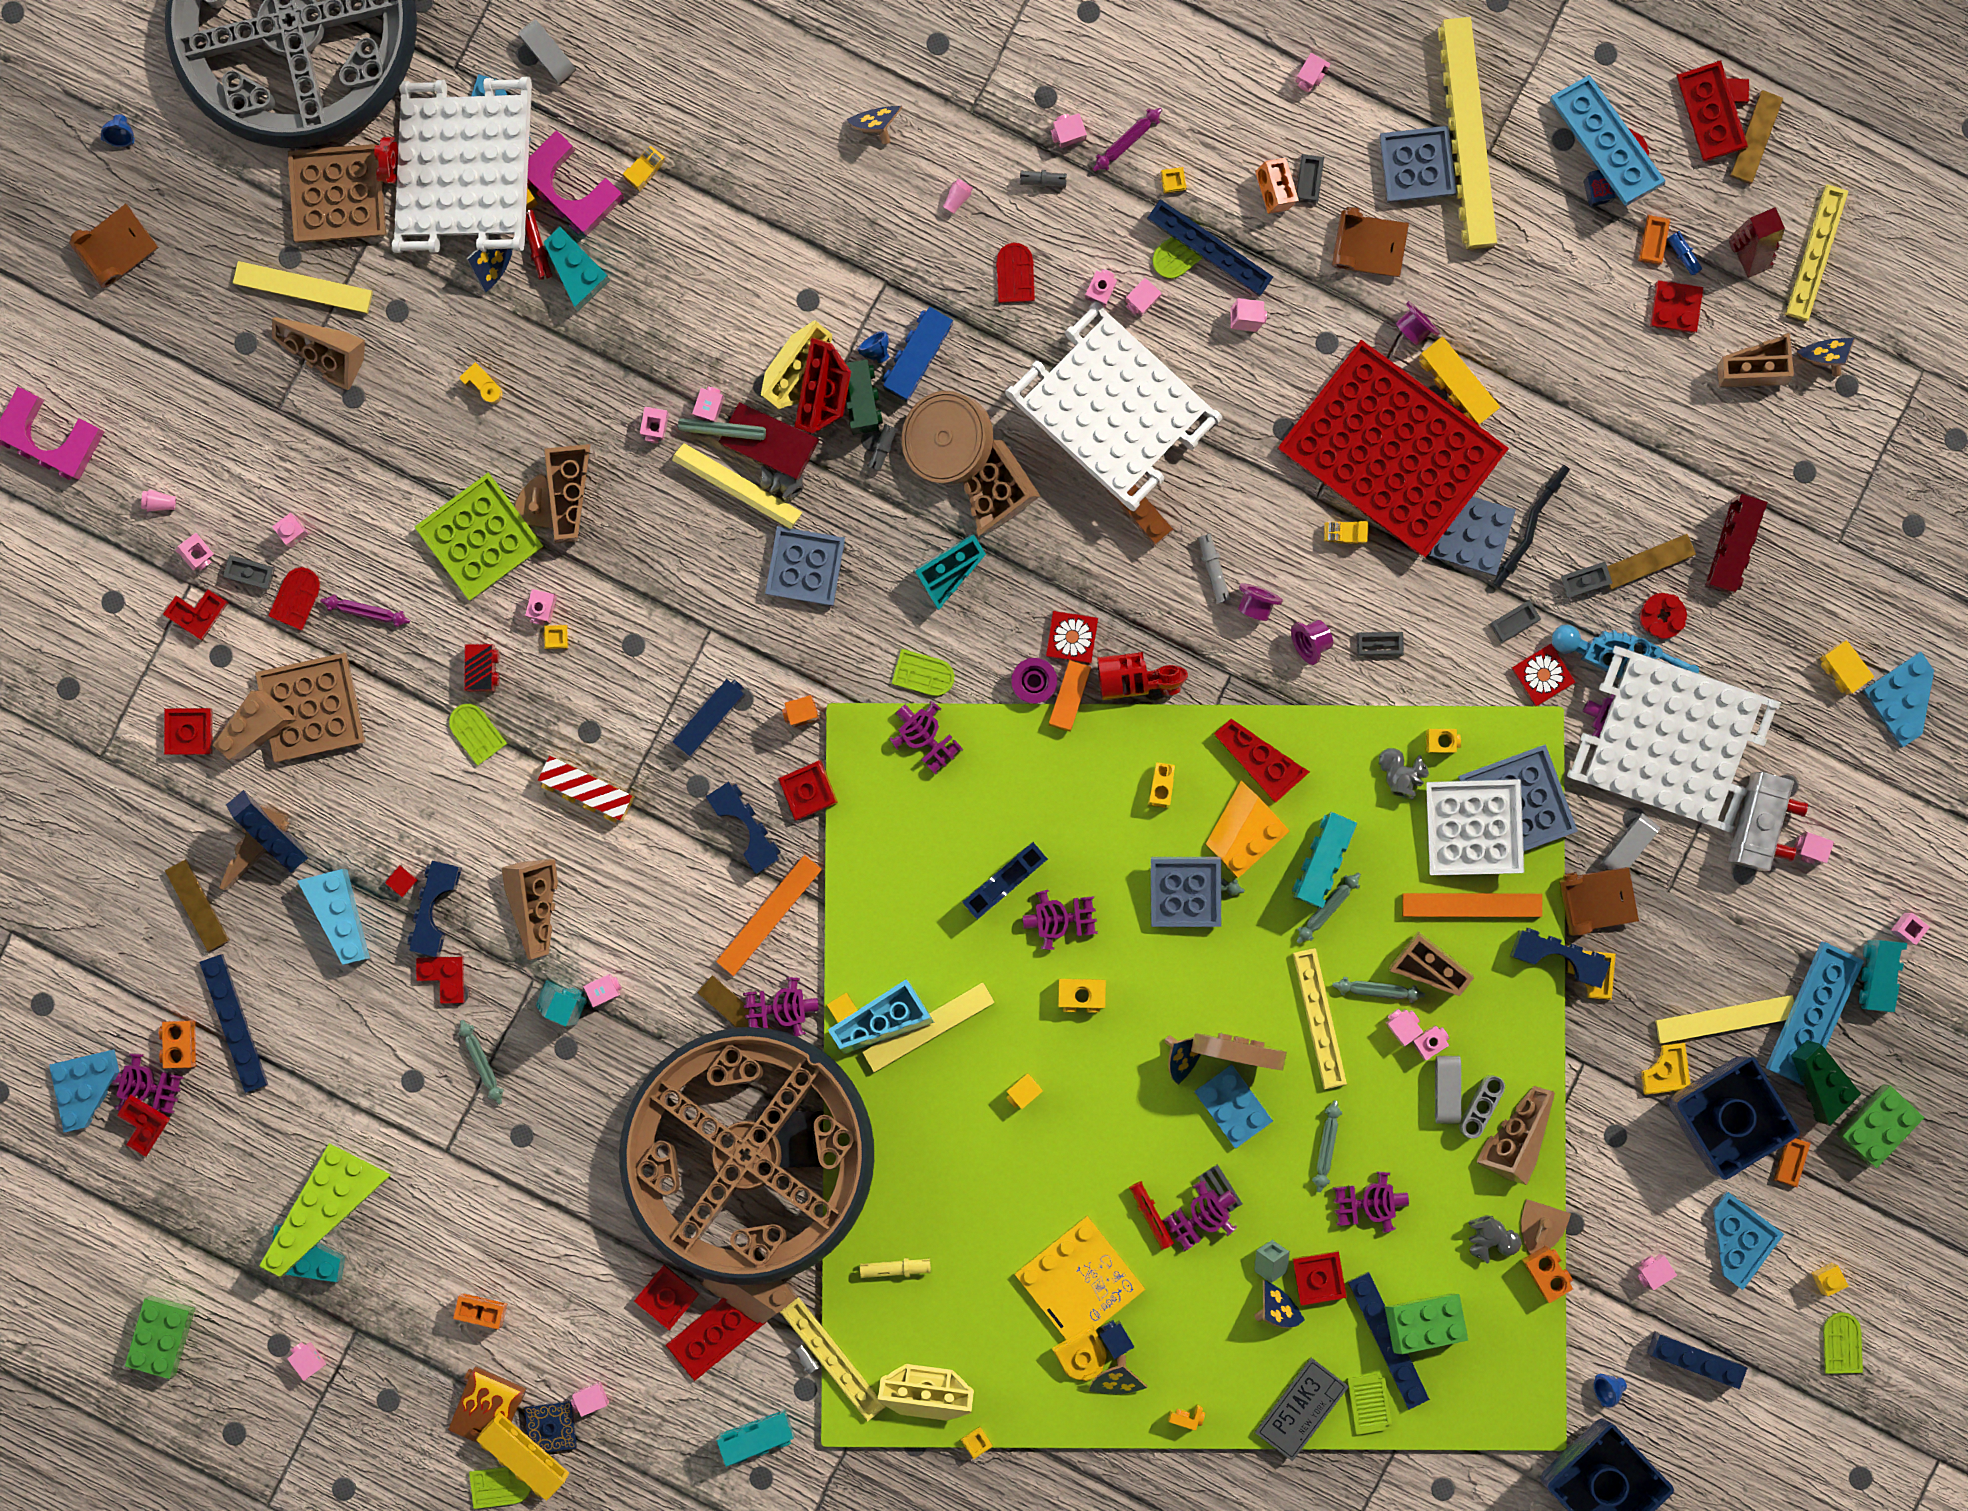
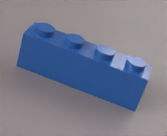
[882,306,954,403]

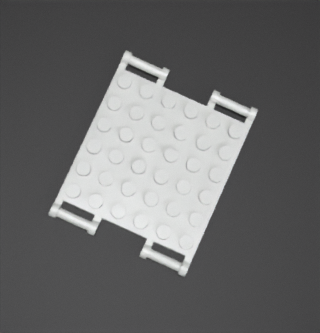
[392,77,532,253]
[1005,301,1223,511]
[1567,646,1781,833]

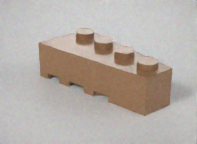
[544,444,590,544]

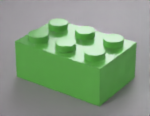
[1836,1084,1924,1168]
[1385,1293,1469,1354]
[125,1295,195,1379]

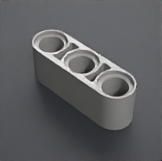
[518,19,576,84]
[1600,813,1660,870]
[1435,1056,1461,1124]
[1459,1075,1505,1138]

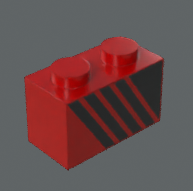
[464,644,500,692]

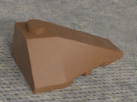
[272,317,365,390]
[219,804,290,890]
[502,859,558,960]
[1477,1086,1555,1185]

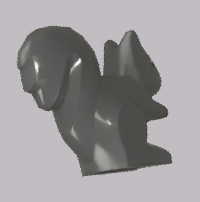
[760,466,804,503]
[1379,748,1429,800]
[1469,1215,1522,1264]

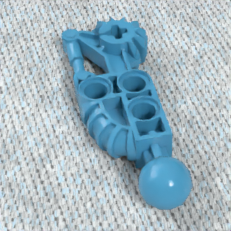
[1552,624,1699,679]

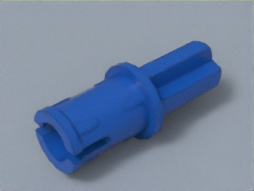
[1667,231,1702,275]

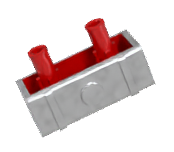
[1728,772,1808,871]

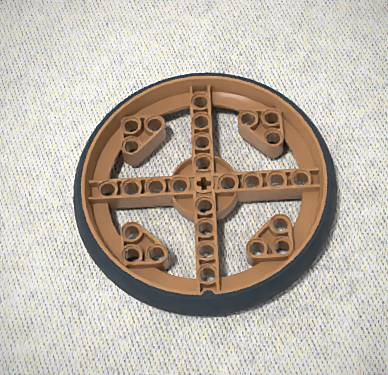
[619,1027,875,1285]

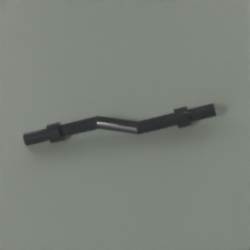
[1493,465,1570,588]

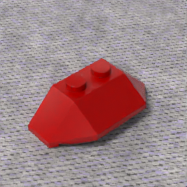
[794,338,851,433]

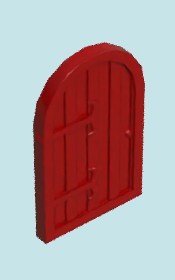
[996,242,1035,303]
[268,567,320,631]

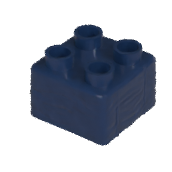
[1668,1056,1800,1180]
[1540,1418,1674,1511]

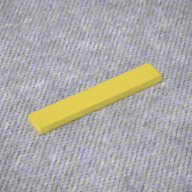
[1785,184,1849,322]
[233,261,373,314]
[672,443,802,529]
[1293,948,1347,1089]
[863,983,995,1072]
[1655,995,1794,1043]
[780,1296,886,1422]

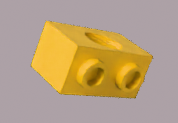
[1058,979,1106,1012]

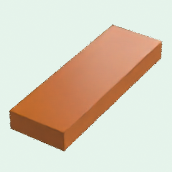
[1049,660,1091,732]

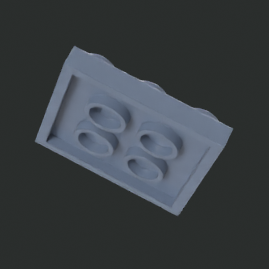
[1379,126,1456,203]
[1429,497,1516,576]
[765,526,845,606]
[1151,857,1221,927]

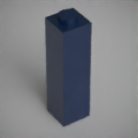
[672,679,745,758]

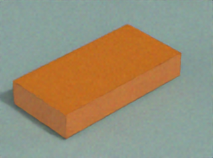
[1638,215,1671,265]
[1773,1138,1811,1187]

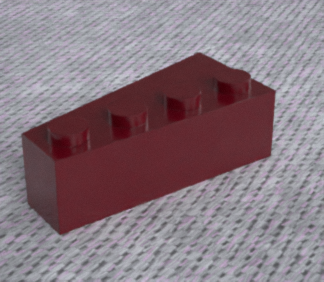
[1729,207,1785,278]
[1705,494,1768,594]

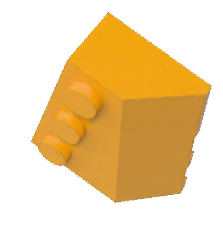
[1206,781,1290,878]

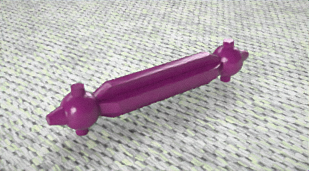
[1093,108,1162,171]
[320,594,411,628]

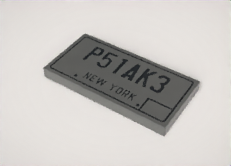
[1255,1357,1349,1461]

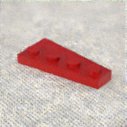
[1214,719,1310,803]

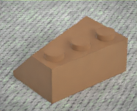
[963,440,1040,537]
[700,1248,798,1324]

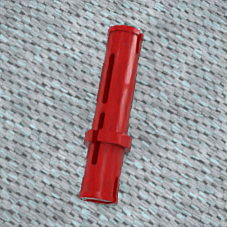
[525,210,553,280]
[1129,1181,1174,1250]

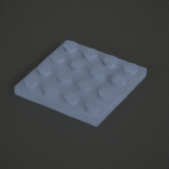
[1457,744,1578,851]

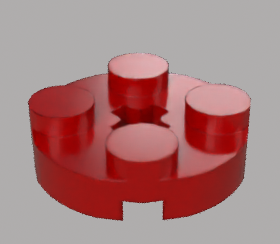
[374,137,398,183]
[1639,593,1687,639]

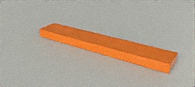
[716,855,822,976]
[1402,893,1542,917]

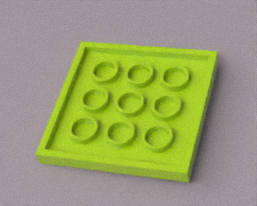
[414,472,544,601]

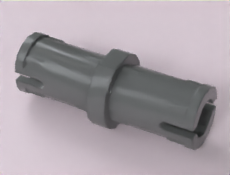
[1020,170,1067,188]
[867,424,898,472]

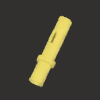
[860,1258,931,1279]

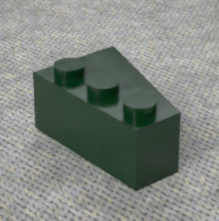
[846,360,883,435]
[1792,1040,1861,1126]

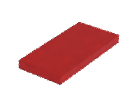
[1676,60,1748,163]
[665,1298,767,1382]

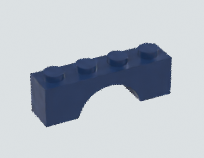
[705,781,781,874]
[226,790,308,873]
[962,842,1048,920]
[407,860,462,957]
[1510,928,1610,988]
[1647,1331,1748,1390]

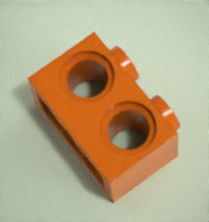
[1255,158,1299,214]
[782,695,820,728]
[159,1020,196,1068]
[1522,1245,1573,1303]
[453,1293,508,1330]

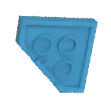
[1862,652,1934,747]
[49,1050,119,1132]
[1713,1191,1784,1290]

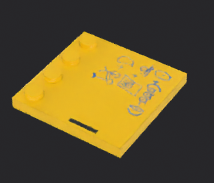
[1015,1216,1146,1340]

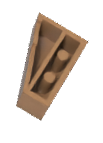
[1717,332,1794,387]
[213,691,297,760]
[1389,931,1474,996]

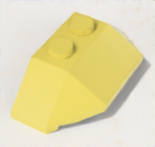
[761,320,832,409]
[878,1364,974,1421]

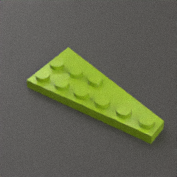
[259,1143,391,1278]

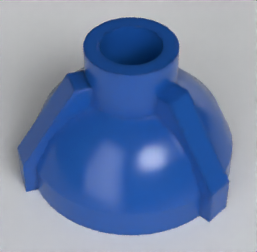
[101,114,135,147]
[857,331,890,363]
[1594,1373,1627,1408]

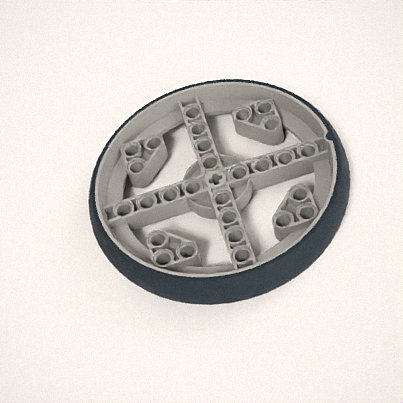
[165,0,417,148]

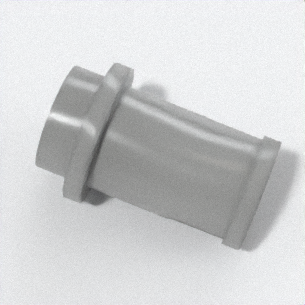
[793,1343,820,1374]

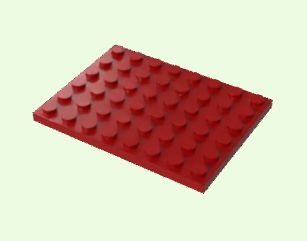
[1277,339,1509,559]

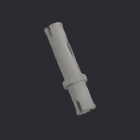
[1197,533,1231,604]

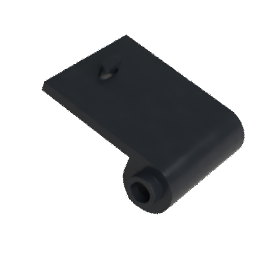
[755,1106,824,1168]

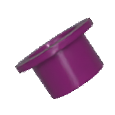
[1396,301,1440,346]
[1238,583,1283,621]
[1291,620,1333,665]
[1011,658,1057,703]

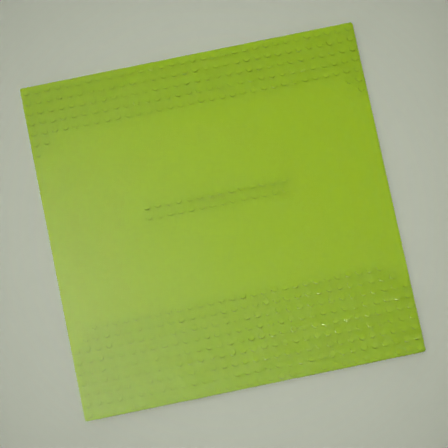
[821,703,1567,1451]

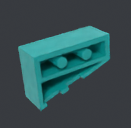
[543,227,611,312]
[913,534,986,610]
[1859,940,1908,1012]
[272,1223,346,1282]
[716,1409,795,1467]

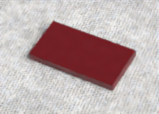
[718,402,819,481]

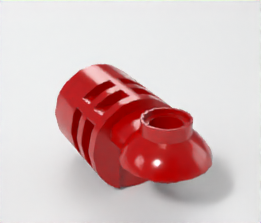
[1097,652,1188,700]

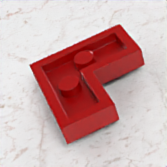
[163,589,228,641]
[416,956,465,1003]
[117,1094,170,1157]

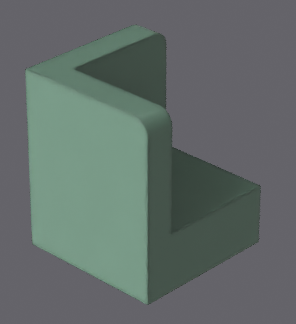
[1254,1240,1289,1283]

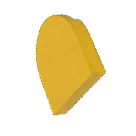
[1052,1325,1107,1381]

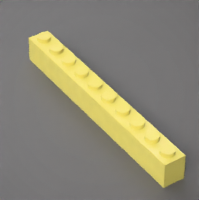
[1438,17,1497,250]

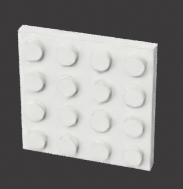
[1427,779,1524,875]

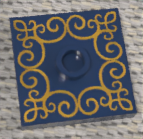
[525,1401,577,1452]

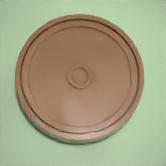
[901,391,993,485]
[1191,1033,1287,1071]

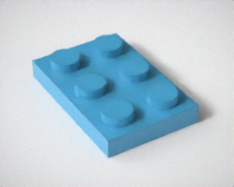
[1194,1064,1273,1149]

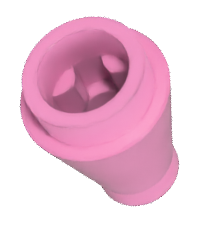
[943,178,973,214]
[141,489,176,512]

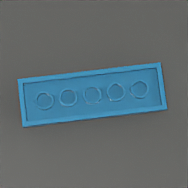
[1550,75,1666,207]
[1766,941,1864,1086]

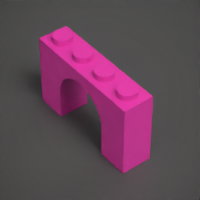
[527,130,624,236]
[0,387,105,480]

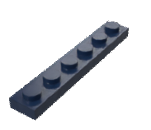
[1147,199,1274,297]
[199,954,269,1093]
[1347,1272,1430,1409]

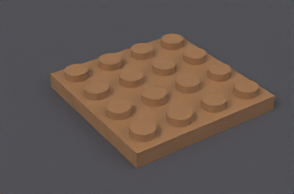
[288,144,387,243]
[255,652,366,763]

